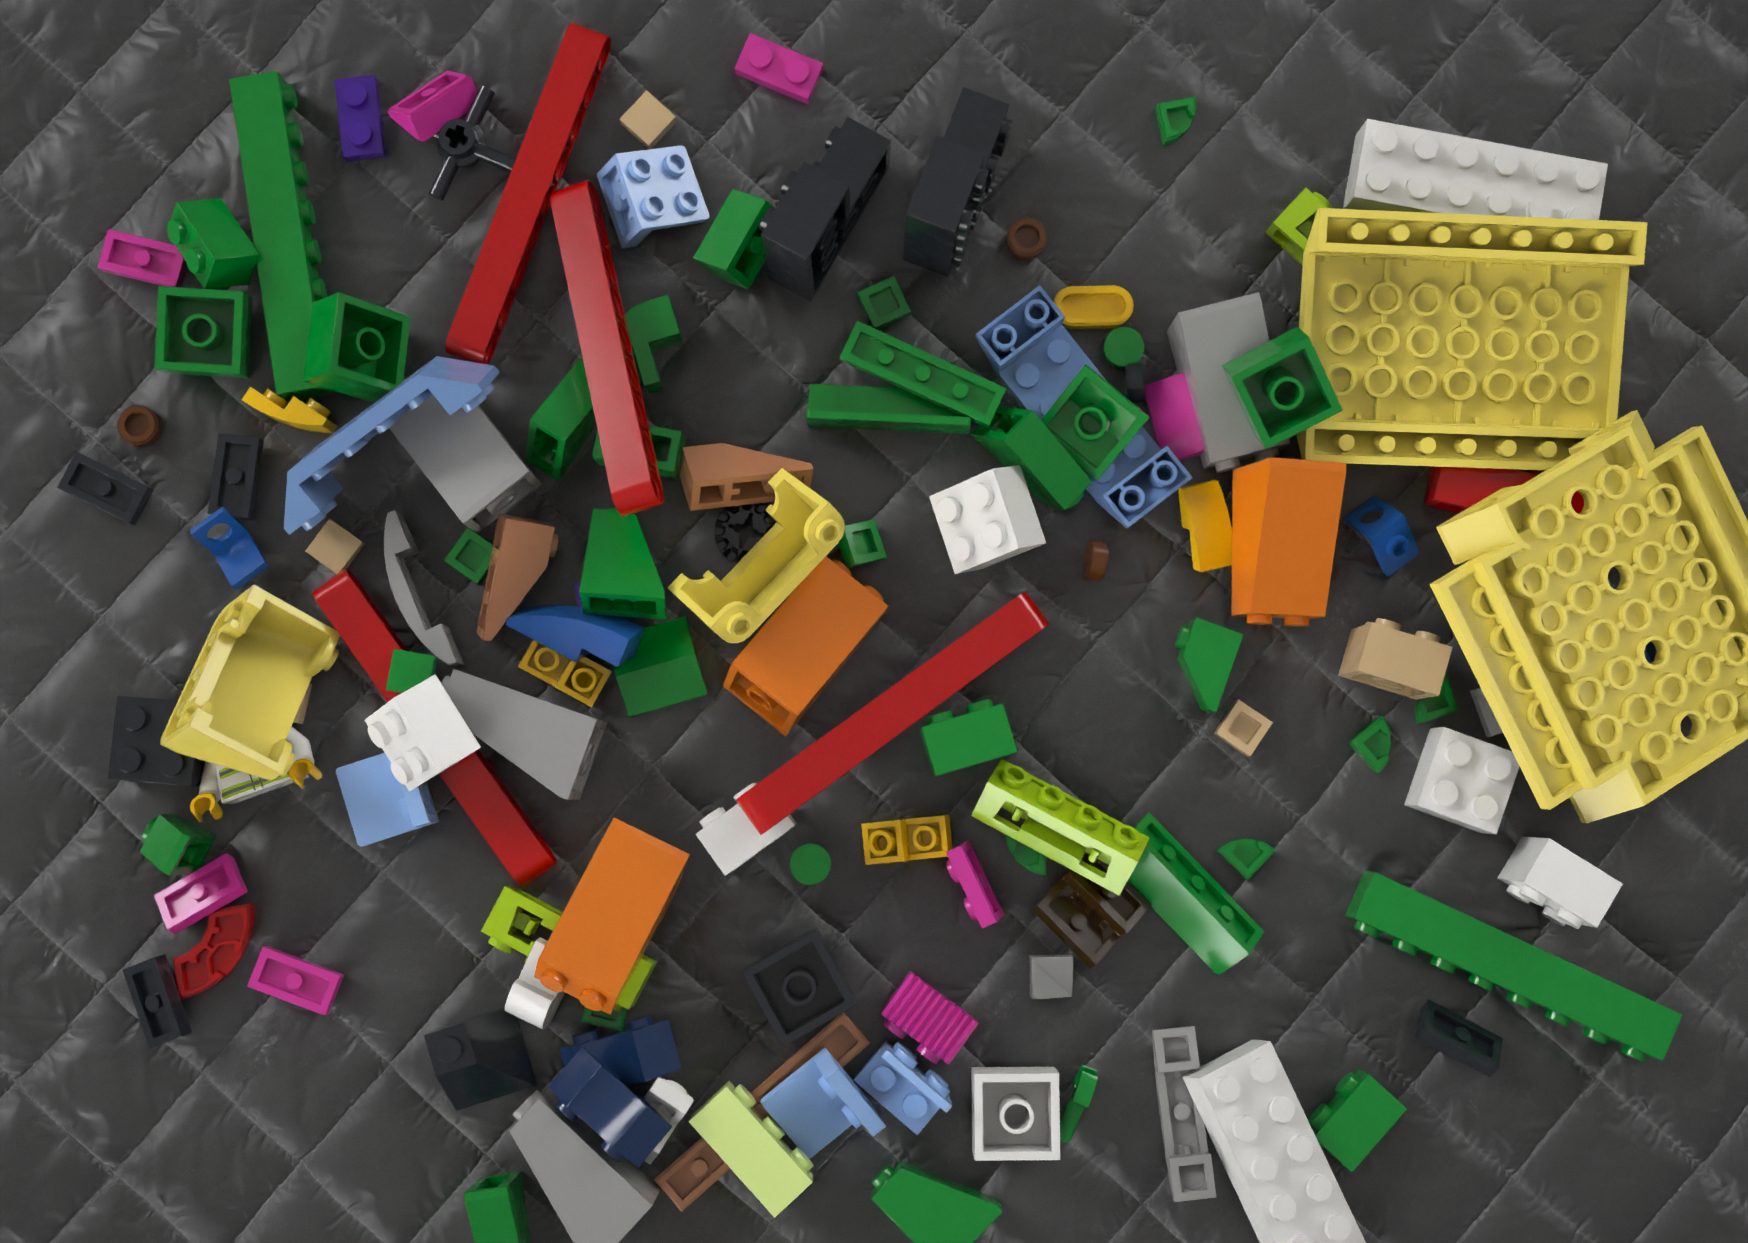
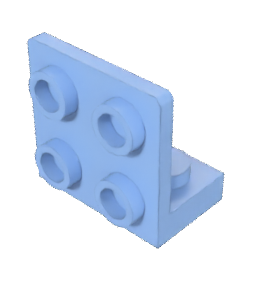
[596,145,710,249]
[336,753,439,847]
[854,1040,952,1135]
[761,1047,886,1158]

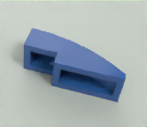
[505,605,645,667]

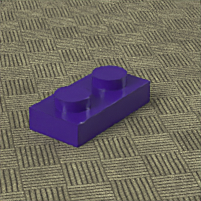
[334,75,387,162]

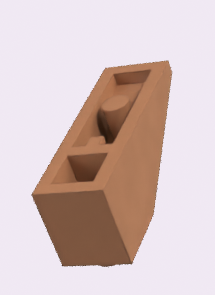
[680,443,813,511]
[476,514,558,641]

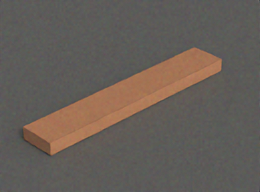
[654,1012,870,1212]

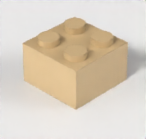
[1338,618,1453,700]

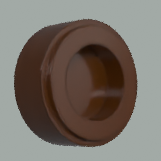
[1006,217,1047,260]
[117,405,163,447]
[1083,539,1109,581]

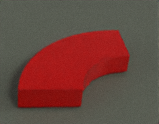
[173,903,255,999]

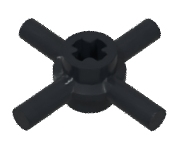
[428,86,516,201]

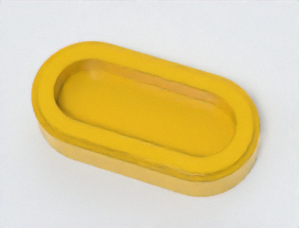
[1053,285,1134,329]

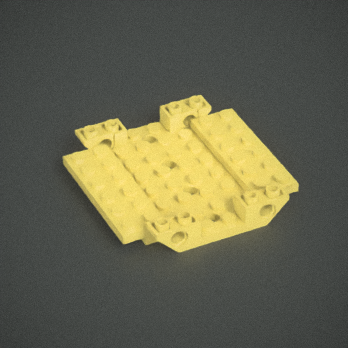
[1429,410,1748,823]

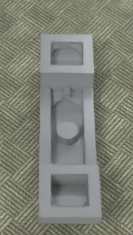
[384,510,464,668]
[1152,1026,1216,1202]

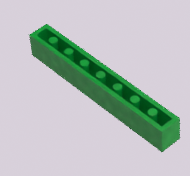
[229,71,336,402]
[1345,871,1682,1063]

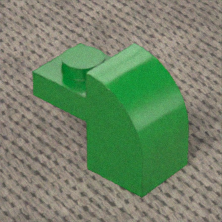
[625,295,683,394]

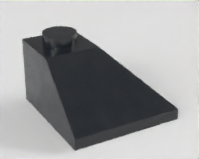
[424,1007,537,1111]

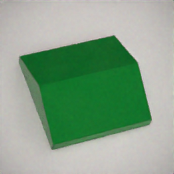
[1041,365,1150,480]
[613,616,709,717]

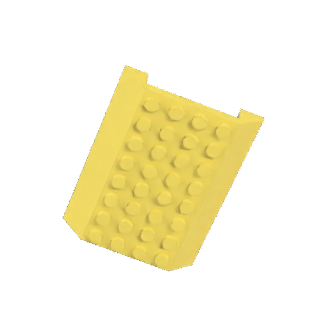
[1297,208,1647,470]

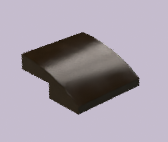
[1031,853,1152,968]

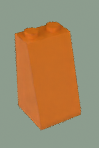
[1231,457,1346,627]
[723,556,888,737]
[534,818,690,1015]

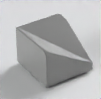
[1029,954,1073,999]

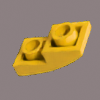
[241,387,338,433]
[1178,480,1232,572]
[518,639,612,707]
[861,815,953,865]

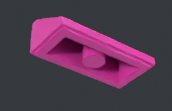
[388,70,478,142]
[1144,373,1204,460]

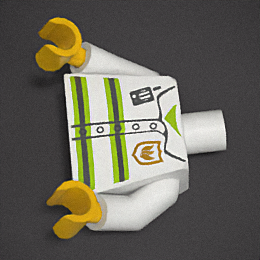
[190,726,322,823]

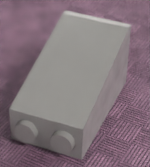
[1167,292,1290,473]
[389,394,542,534]
[441,669,607,800]
[509,1089,661,1243]

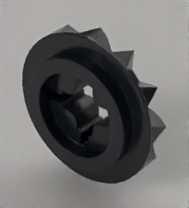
[714,503,776,563]

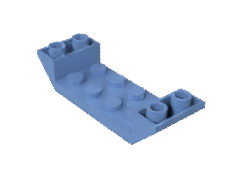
[975,285,1193,529]
[284,356,500,535]

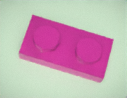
[734,33,824,104]
[97,229,188,288]
[946,840,1005,929]
[154,853,248,934]
[247,946,344,1015]

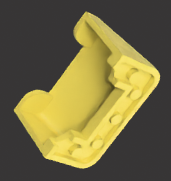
[668,468,845,643]
[160,585,340,780]

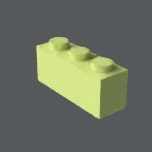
[689,1081,814,1218]

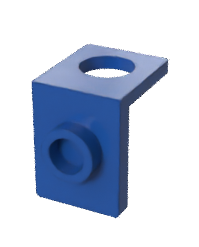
[1344,496,1419,576]
[190,507,269,590]

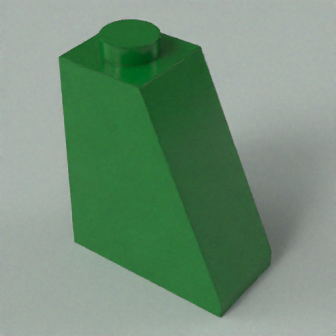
[524,357,596,481]
[971,406,1092,511]
[580,508,667,620]
[871,1161,1003,1243]
[464,1171,531,1243]

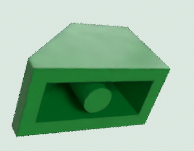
[1174,617,1243,714]
[140,814,217,876]

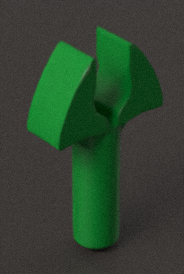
[1060,1065,1098,1143]

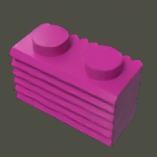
[881,970,979,1065]

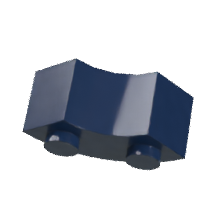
[560,1015,682,1085]
[548,1047,673,1167]

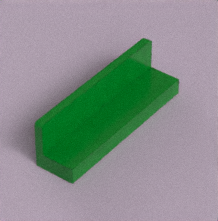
[840,321,1006,428]
[806,384,971,434]
[1128,812,1265,975]

